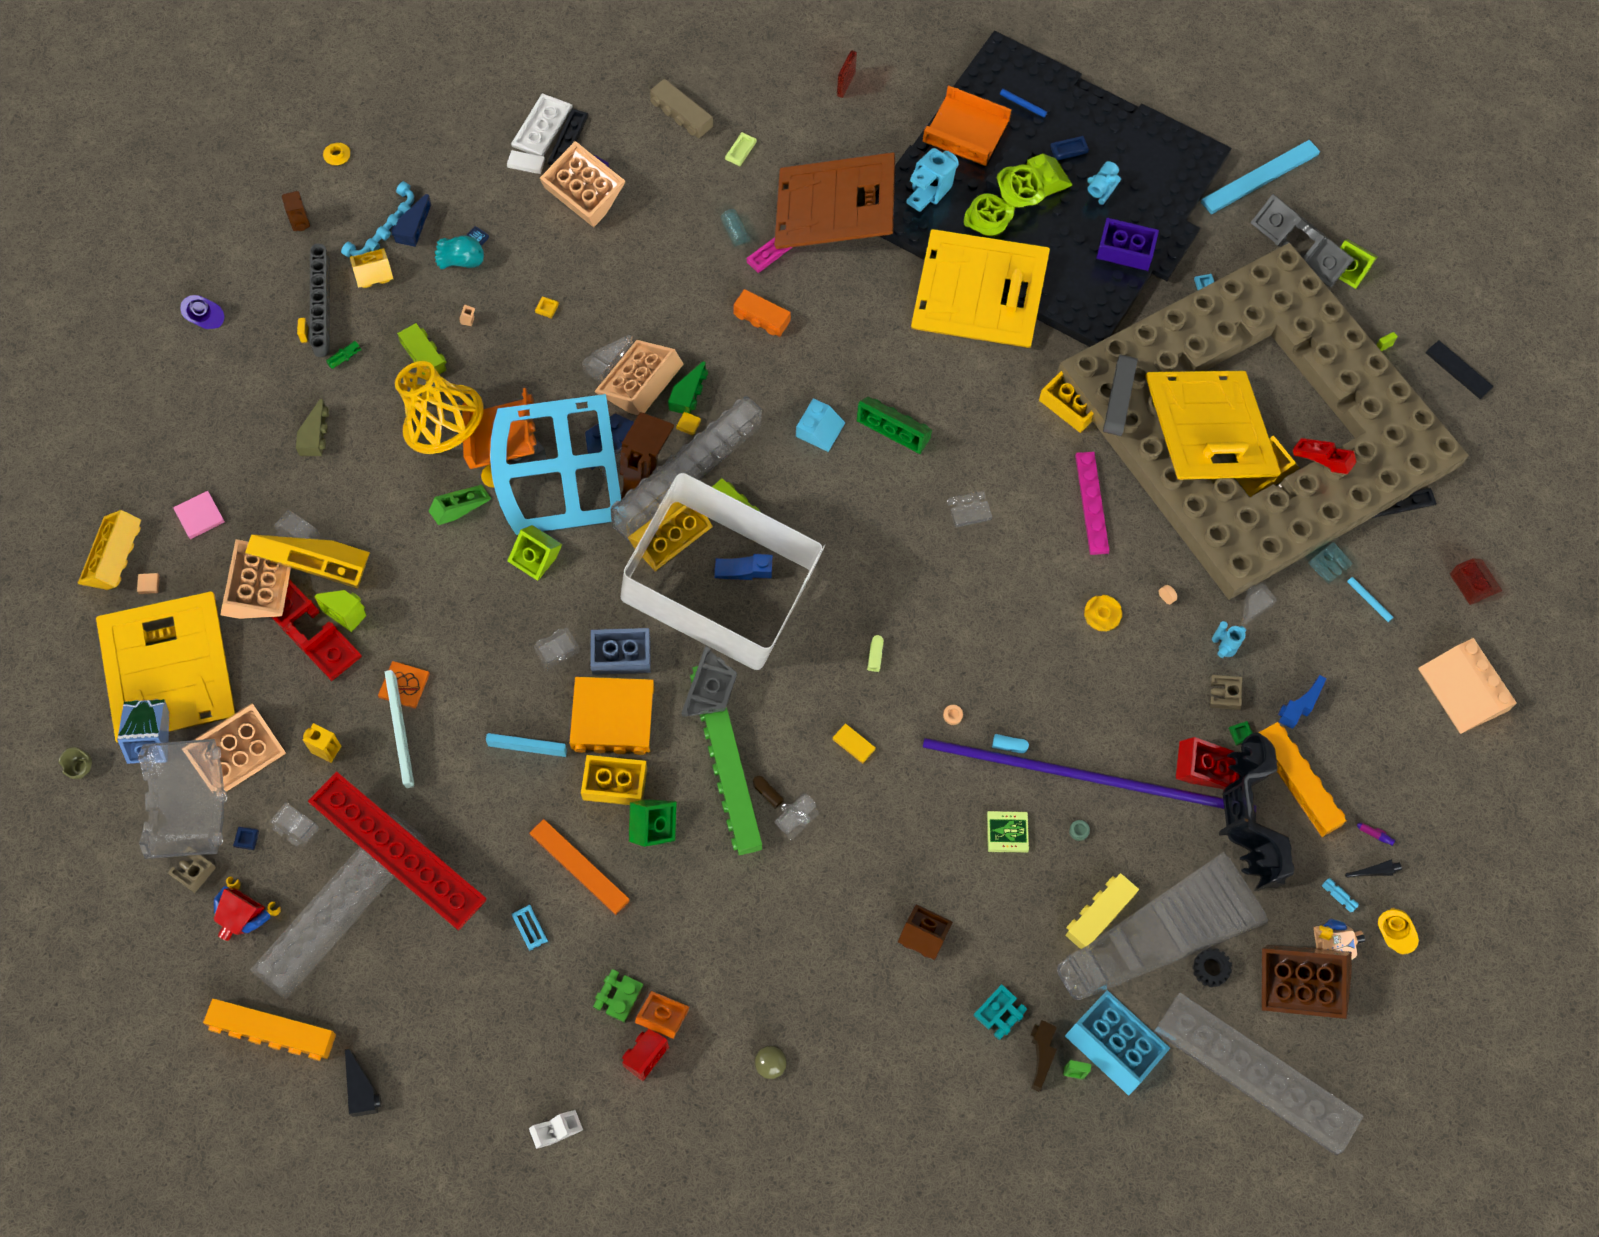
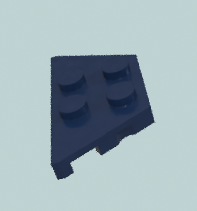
[585,413,634,470]

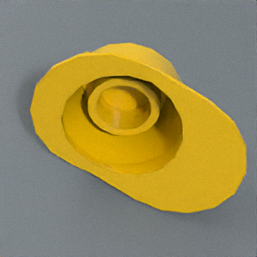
[1378,907,1419,954]

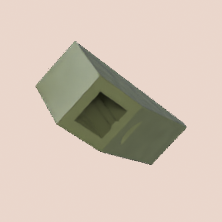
[296,399,329,456]

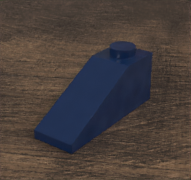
[392,194,432,247]

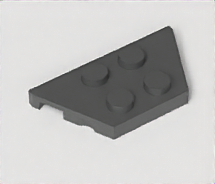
[681,646,737,717]

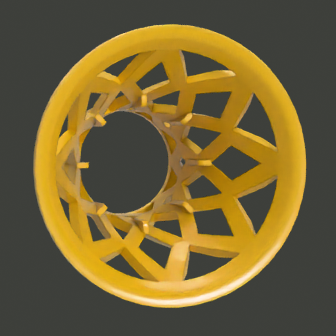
[395,361,484,454]

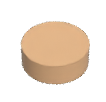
[1159,585,1177,605]
[943,705,963,725]

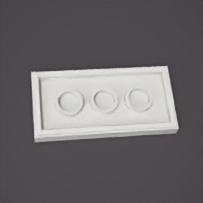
[511,93,573,156]

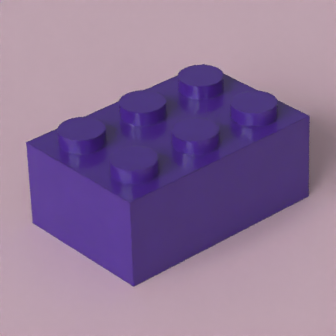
[1096,218,1159,271]

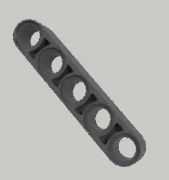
[1103,354,1138,436]

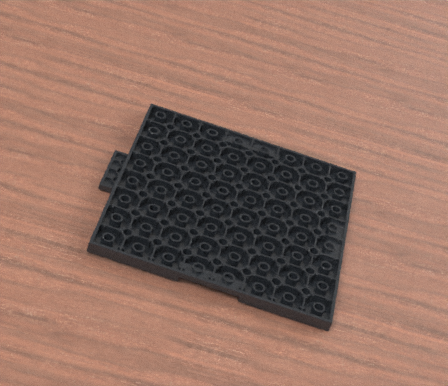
[875,30,1232,347]

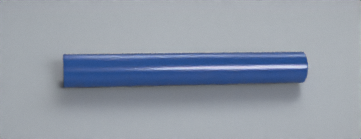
[1000,89,1047,118]

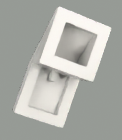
[529,1110,583,1149]

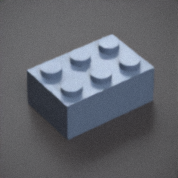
[591,628,651,675]

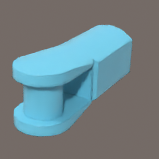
[992,734,1029,753]

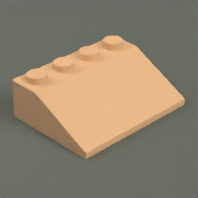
[540,141,625,227]
[595,340,684,415]
[221,539,291,619]
[1418,638,1517,734]
[182,703,286,798]

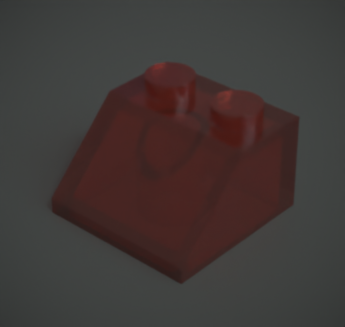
[1450,558,1502,605]

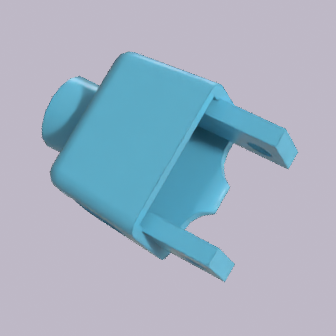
[906,148,959,212]

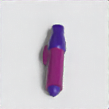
[1357,823,1395,846]

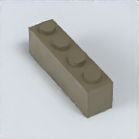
[650,79,713,139]

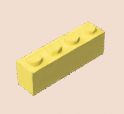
[1065,873,1139,952]

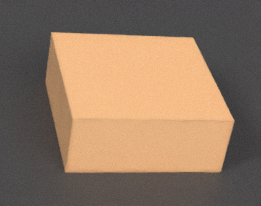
[137,573,159,594]

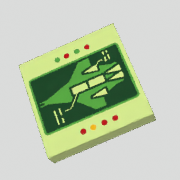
[987,811,1029,852]

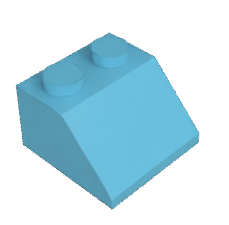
[796,398,845,452]

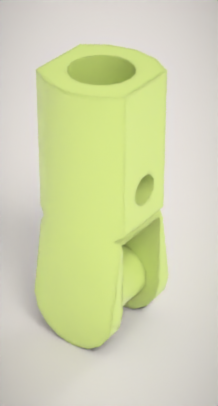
[867,635,884,672]

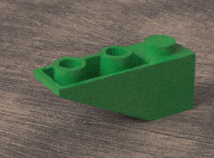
[668,361,708,414]

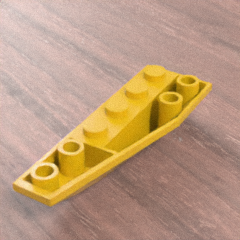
[245,535,370,589]

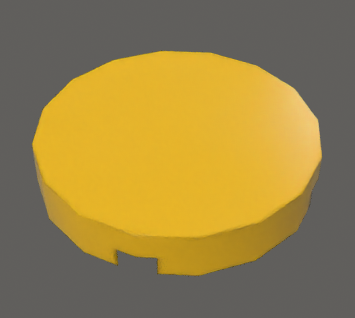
[1084,595,1122,631]

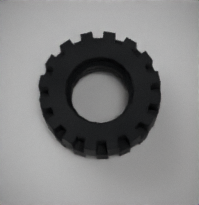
[1192,948,1232,987]

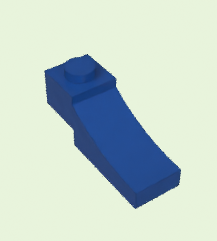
[715,554,773,580]
[1278,675,1327,729]

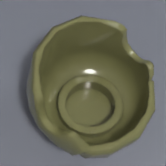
[58,747,92,779]
[754,1046,786,1079]

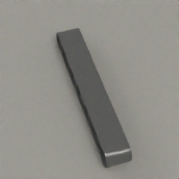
[310,243,330,357]

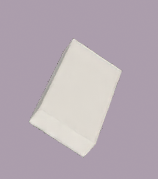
[507,150,545,174]

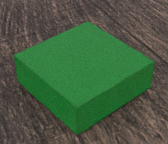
[1228,721,1253,746]

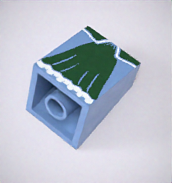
[117,699,169,764]

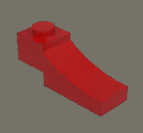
[1293,438,1356,474]

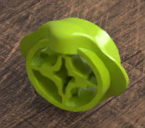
[997,165,1045,207]
[964,194,1015,236]

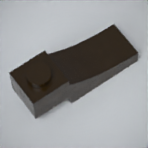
[1030,1020,1057,1092]

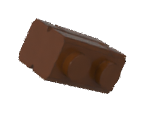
[282,191,310,231]

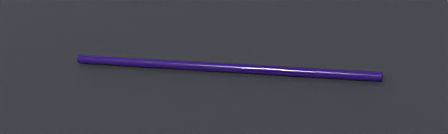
[923,738,1256,812]

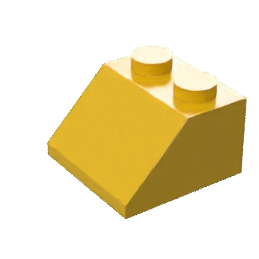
[350,248,393,288]

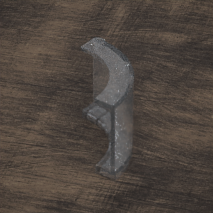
[138,739,227,859]

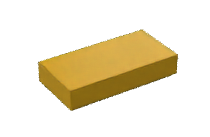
[833,723,876,764]

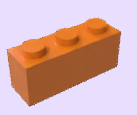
[733,289,791,337]

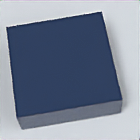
[233,827,259,850]

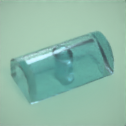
[721,209,750,247]

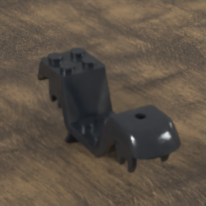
[1219,732,1294,891]

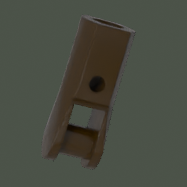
[753,776,784,809]

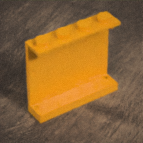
[570,677,654,755]

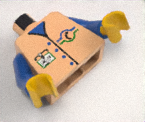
[1313,919,1365,959]

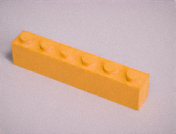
[1258,722,1346,837]
[203,998,336,1061]

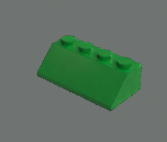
[857,397,932,454]

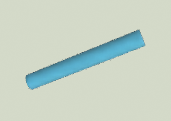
[1347,577,1394,622]

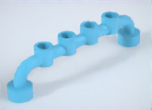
[341,181,415,257]

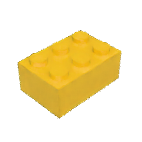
[1039,371,1094,433]
[581,755,647,805]

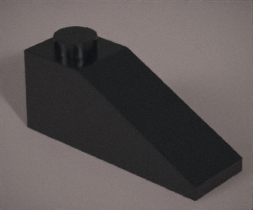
[345,1049,382,1117]

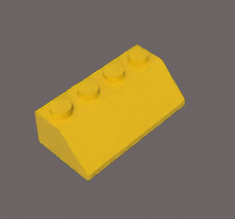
[628,502,713,571]
[78,510,141,590]

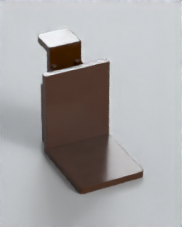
[620,412,674,507]

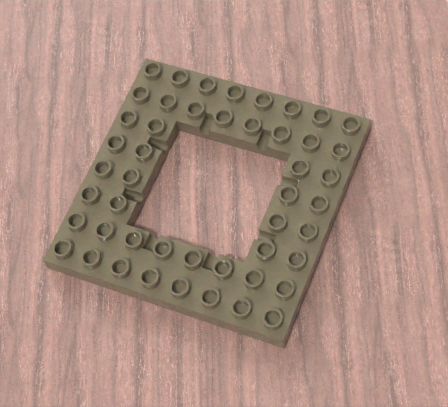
[1057,243,1469,600]

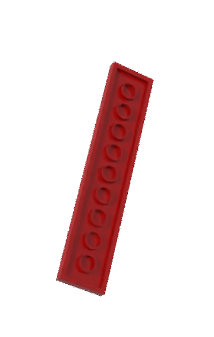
[308,771,487,931]

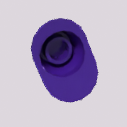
[180,295,224,329]

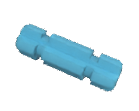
[1322,878,1359,912]

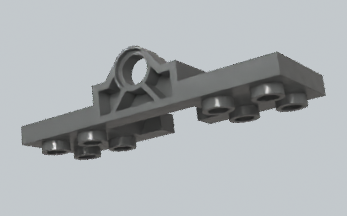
[1251,194,1354,287]

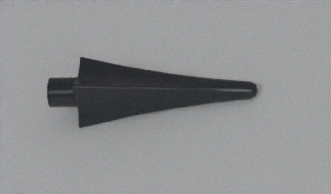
[1345,859,1402,878]

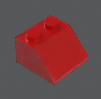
[622,1029,669,1081]

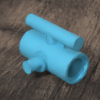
[1088,161,1121,205]
[1212,621,1246,658]

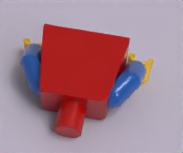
[214,877,281,941]

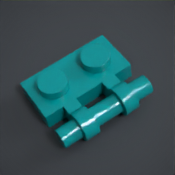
[973,984,1027,1040]

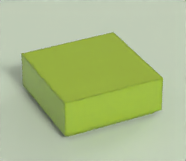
[1376,332,1398,351]

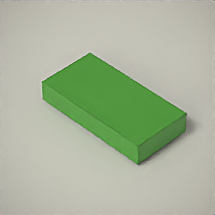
[1063,1060,1091,1080]

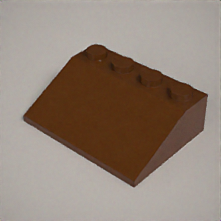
[1262,945,1352,1019]

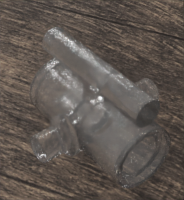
[775,793,820,841]

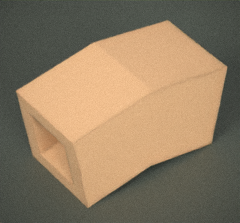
[460,304,475,326]

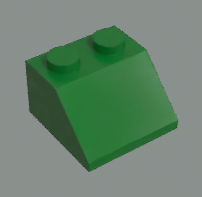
[629,800,677,847]

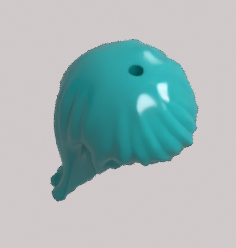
[435,235,484,269]

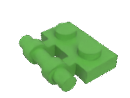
[593,969,643,1023]

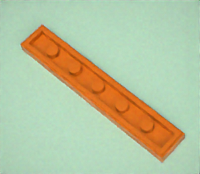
[529,819,630,915]

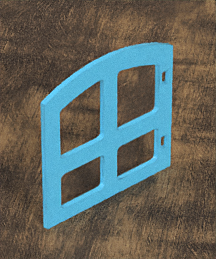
[490,394,624,535]

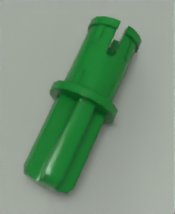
[326,341,361,369]

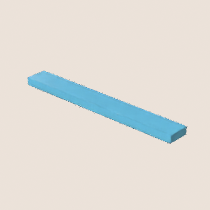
[1201,140,1320,214]

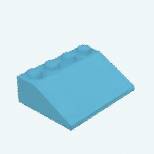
[1065,990,1170,1096]

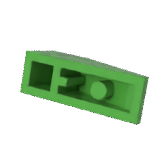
[429,485,491,525]

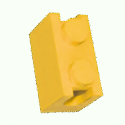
[303,723,342,763]

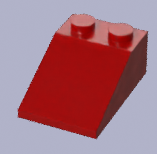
[1176,737,1239,789]

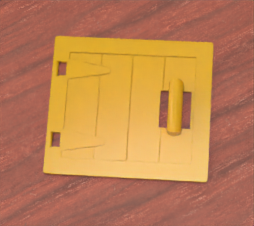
[911,229,1050,348]
[1145,371,1281,480]
[96,592,235,743]

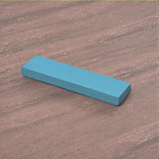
[486,733,567,757]

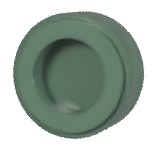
[1069,820,1090,841]

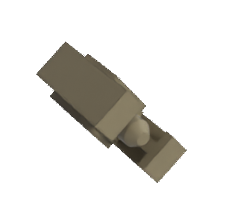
[1210,675,1242,710]
[168,847,216,894]

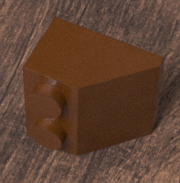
[898,904,953,960]

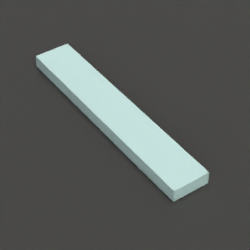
[384,670,415,788]

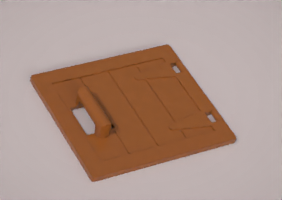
[774,152,895,249]

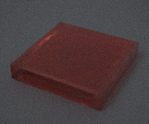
[837,50,857,98]

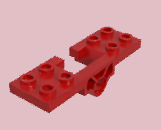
[271,579,362,682]

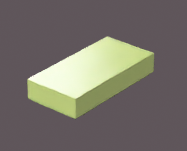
[725,132,757,166]

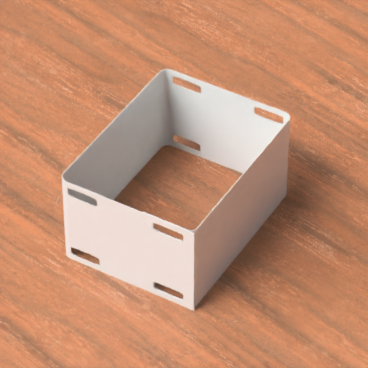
[620,473,825,670]

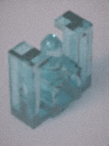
[1308,542,1353,584]

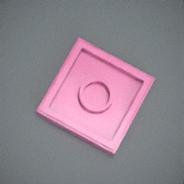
[173,491,225,539]

